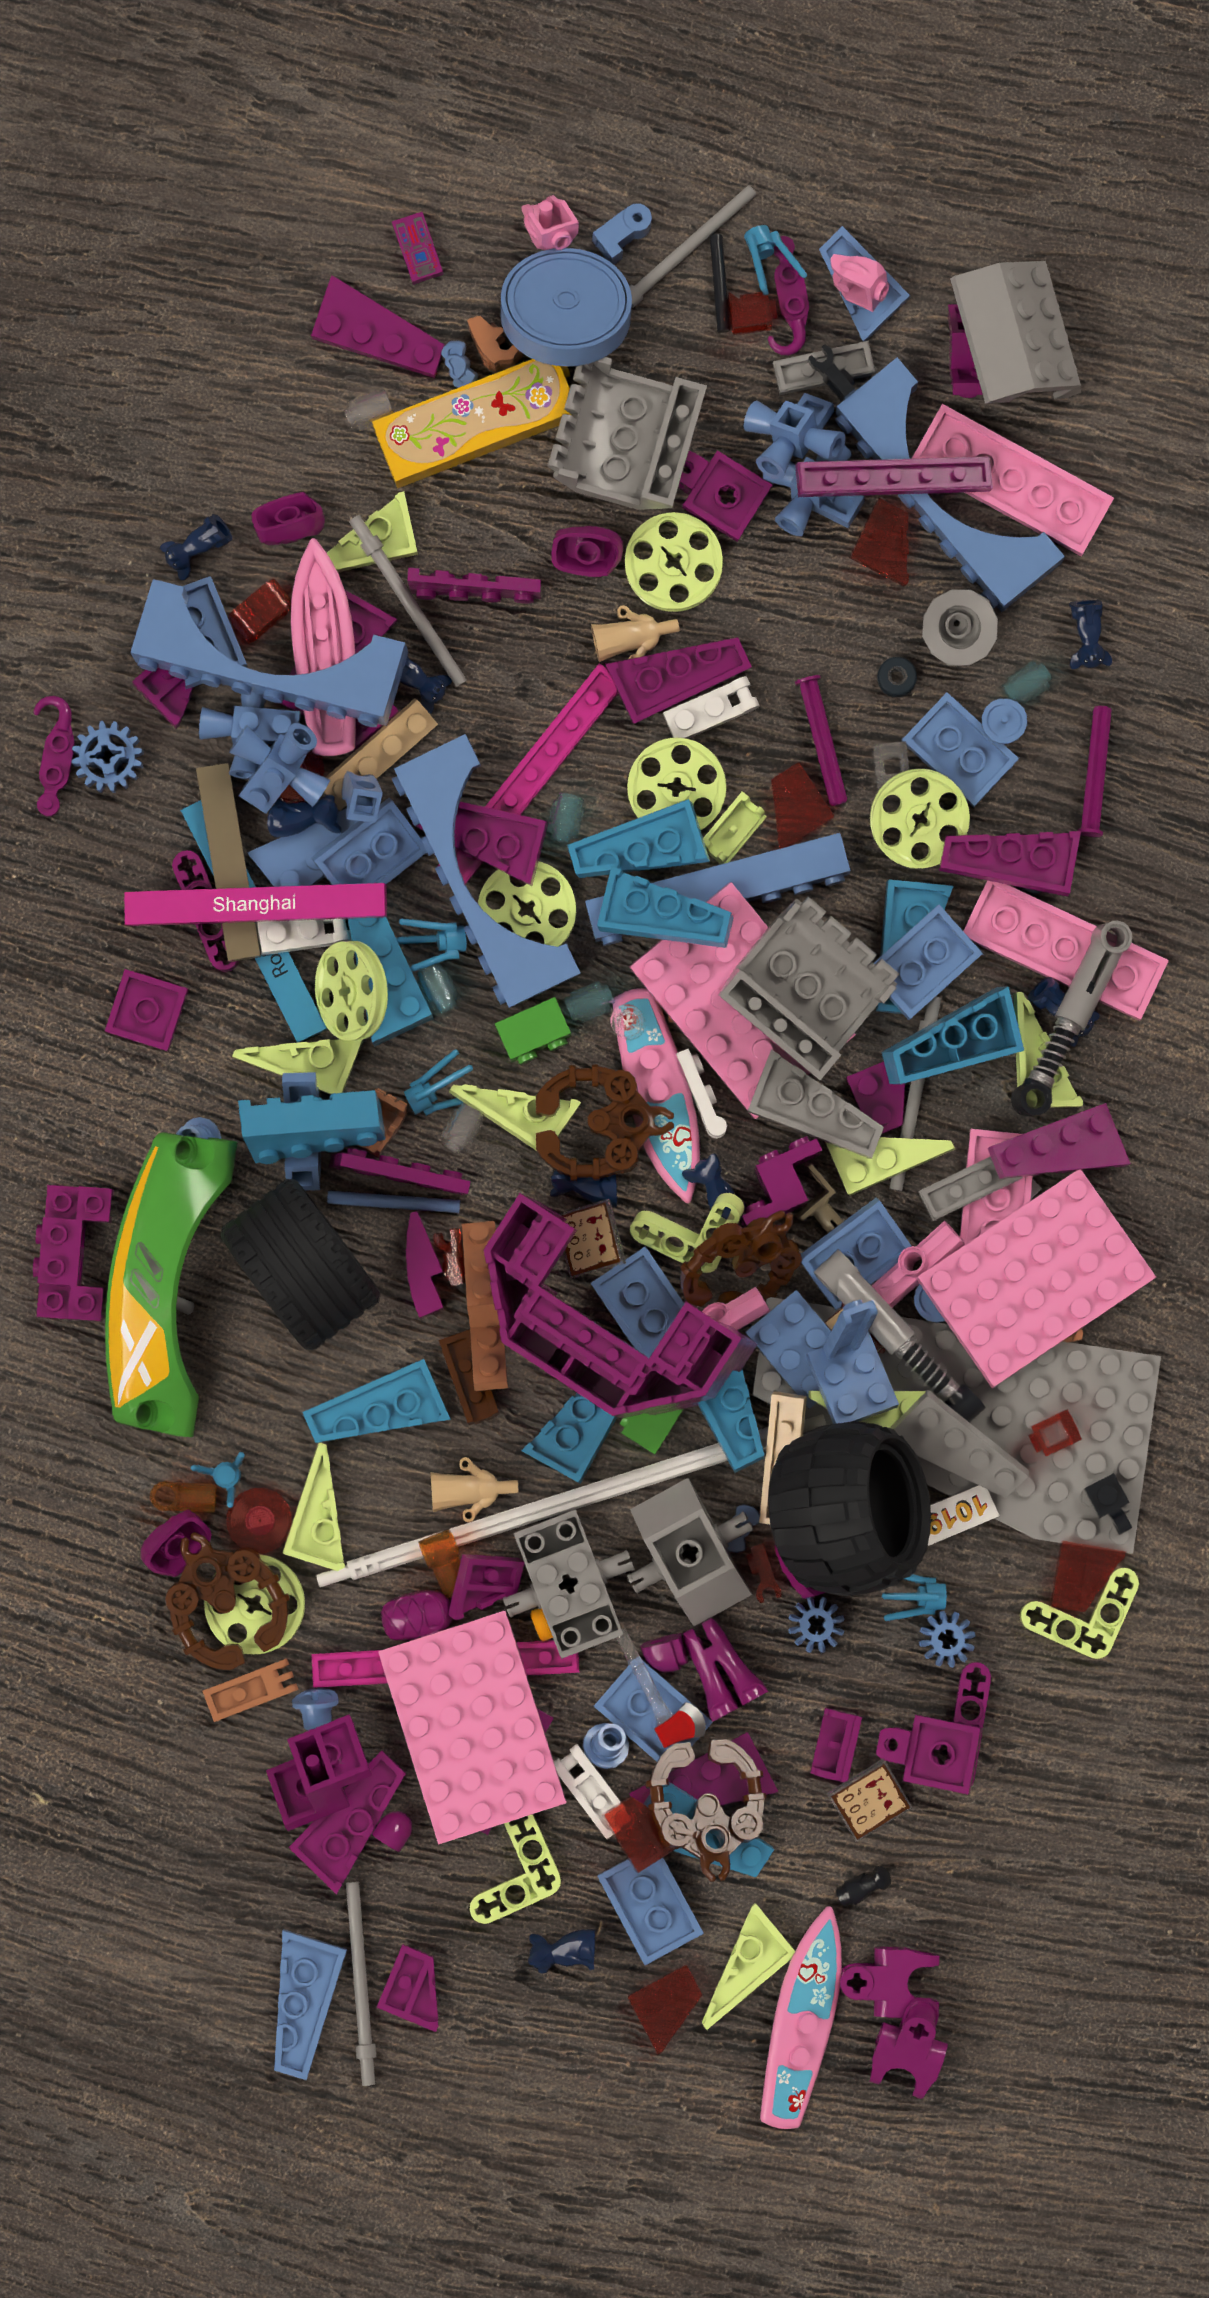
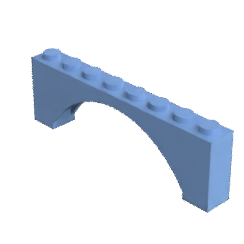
[835,357,1065,612]
[130,579,408,727]
[392,734,581,1008]

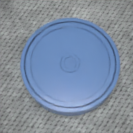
[500,248,632,366]

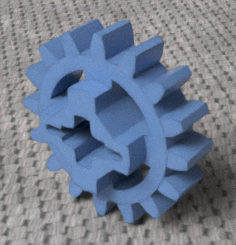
[72,721,144,793]

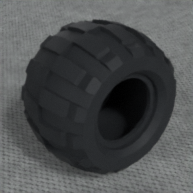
[768,1421,931,1596]

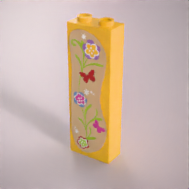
[372,359,571,489]

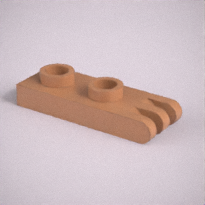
[202,1659,299,1722]

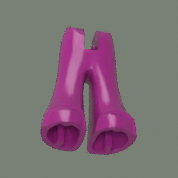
[682,1618,769,1722]

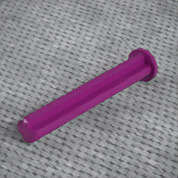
[795,675,847,806]
[1077,705,1112,837]

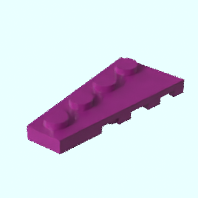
[311,275,445,378]
[407,567,542,604]
[939,831,1081,897]
[987,1103,1131,1179]
[329,1148,471,1195]
[629,1731,778,1812]
[288,1750,406,1894]

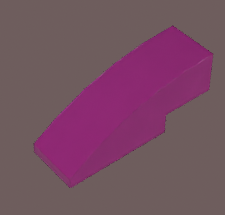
[406,1211,445,1319]

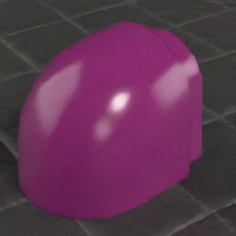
[640,1633,688,1672]
[372,1811,412,1852]

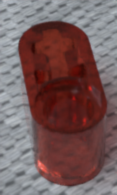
[228,579,291,644]

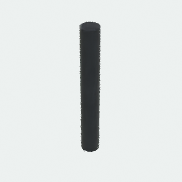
[710,234,730,333]

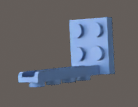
[806,1300,899,1424]

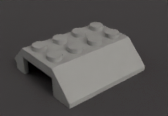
[950,261,1081,404]
[547,357,707,510]
[718,896,899,1080]

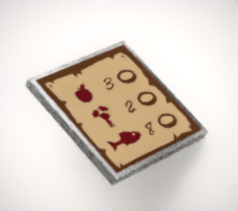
[560,1199,626,1279]
[826,1758,913,1843]

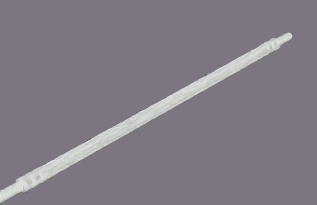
[316,1414,826,1587]

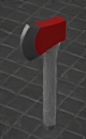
[616,1627,706,1748]

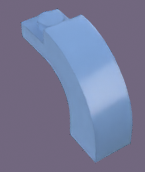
[282,1072,321,1190]

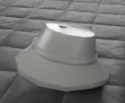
[922,589,998,666]

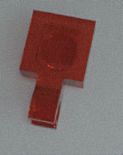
[433,1228,466,1287]
[746,1543,781,1603]

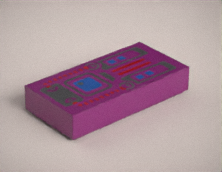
[392,212,444,285]

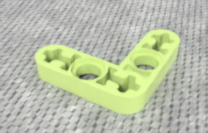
[630,1193,744,1273]
[1020,1568,1139,1659]
[470,1814,561,1924]

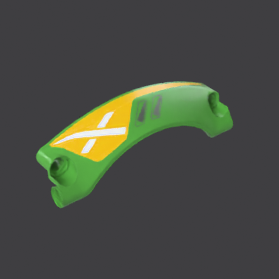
[105,1132,238,1437]

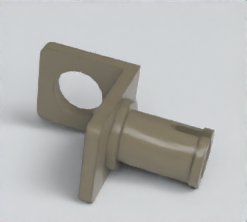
[795,1162,844,1233]

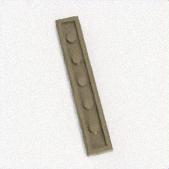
[196,763,261,962]

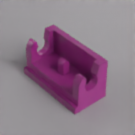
[810,1708,862,1783]

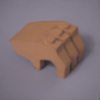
[467,316,523,373]
[357,1088,408,1157]

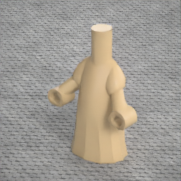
[591,605,680,662]
[430,1457,518,1522]

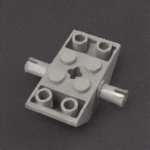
[627,1477,754,1626]
[503,1509,635,1659]

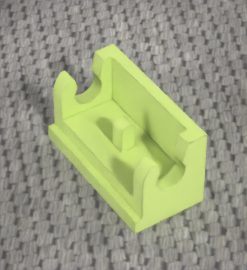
[703,791,767,864]

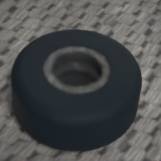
[877,657,917,697]

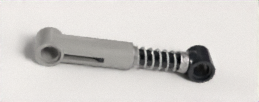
[1011,921,1133,1117]
[813,1249,986,1423]

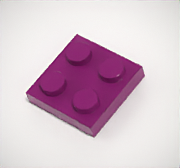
[105,969,189,1052]

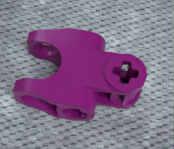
[840,1947,939,2018]
[869,1998,948,2099]

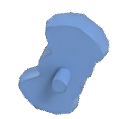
[441,340,479,388]
[727,1505,760,1553]

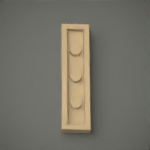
[323,698,438,811]
[759,1391,807,1524]

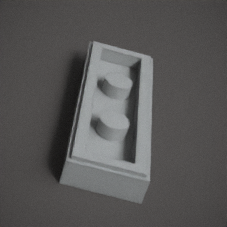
[773,341,875,395]
[918,1156,1023,1222]

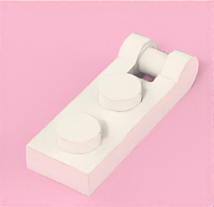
[663,676,760,739]
[256,919,352,955]
[676,1048,727,1139]
[554,1744,633,1839]

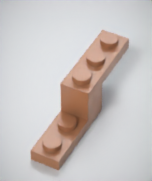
[462,1221,508,1391]

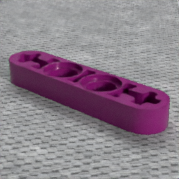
[172,850,239,972]
[946,1662,991,1785]

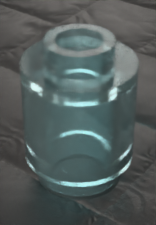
[1001,660,1052,705]
[546,793,585,843]
[417,963,460,1014]
[563,981,615,1023]

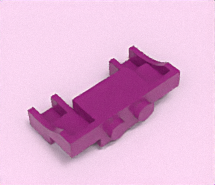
[33,1185,114,1322]

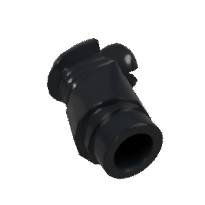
[836,1866,891,1907]

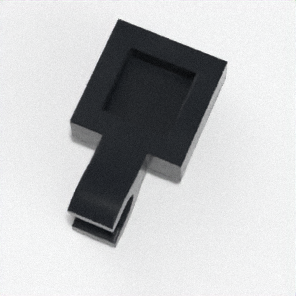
[808,344,855,402]
[1084,1473,1132,1535]

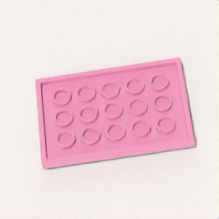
[629,882,856,1119]
[916,1169,1156,1389]
[378,1610,567,1845]

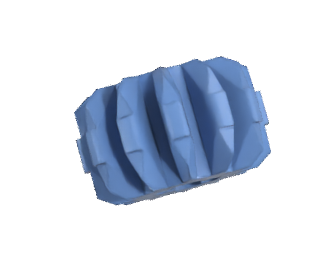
[788,1597,844,1653]
[919,1611,976,1667]

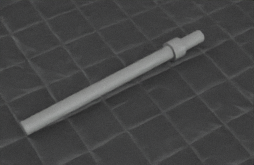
[629,185,757,308]
[349,515,467,687]
[889,996,942,1192]
[346,1881,376,2086]

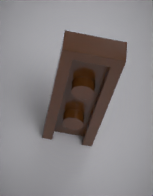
[439,1329,500,1425]

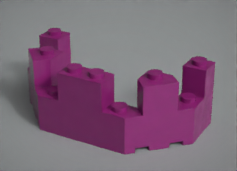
[483,1193,758,1418]

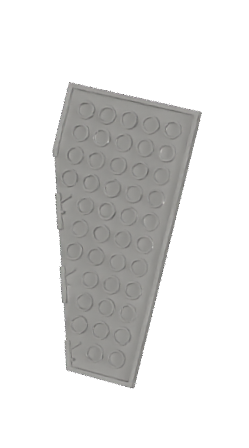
[752,1297,1161,1554]

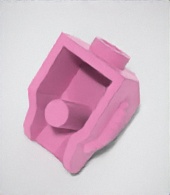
[522,195,579,251]
[830,254,889,312]

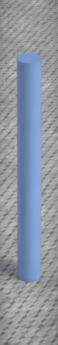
[327,1191,460,1213]

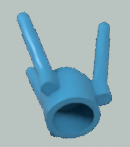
[744,225,807,296]
[396,919,467,971]
[404,1049,473,1116]
[191,1452,245,1508]
[882,1574,947,1621]

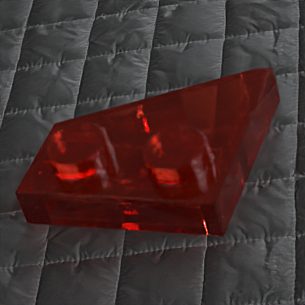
[1050,1541,1126,1612]

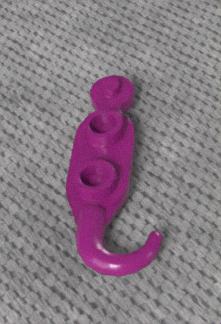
[768,236,809,356]
[33,696,75,817]

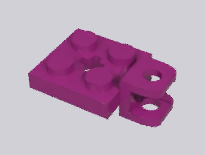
[678,450,772,542]
[876,1715,982,1795]

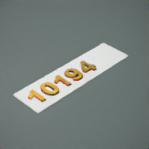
[928,1485,999,1546]

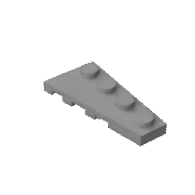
[747,1049,884,1159]
[890,1390,1029,1498]

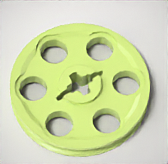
[625,512,723,612]
[627,738,726,830]
[870,769,970,868]
[478,862,576,947]
[315,941,388,1041]
[204,1554,305,1655]

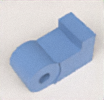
[592,204,652,265]
[342,771,383,823]

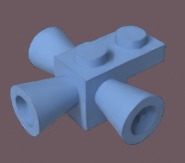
[744,393,845,479]
[763,445,864,536]
[199,692,301,779]
[229,723,330,814]

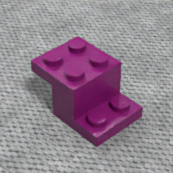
[948,304,983,398]
[741,1136,822,1228]
[266,1714,372,1831]

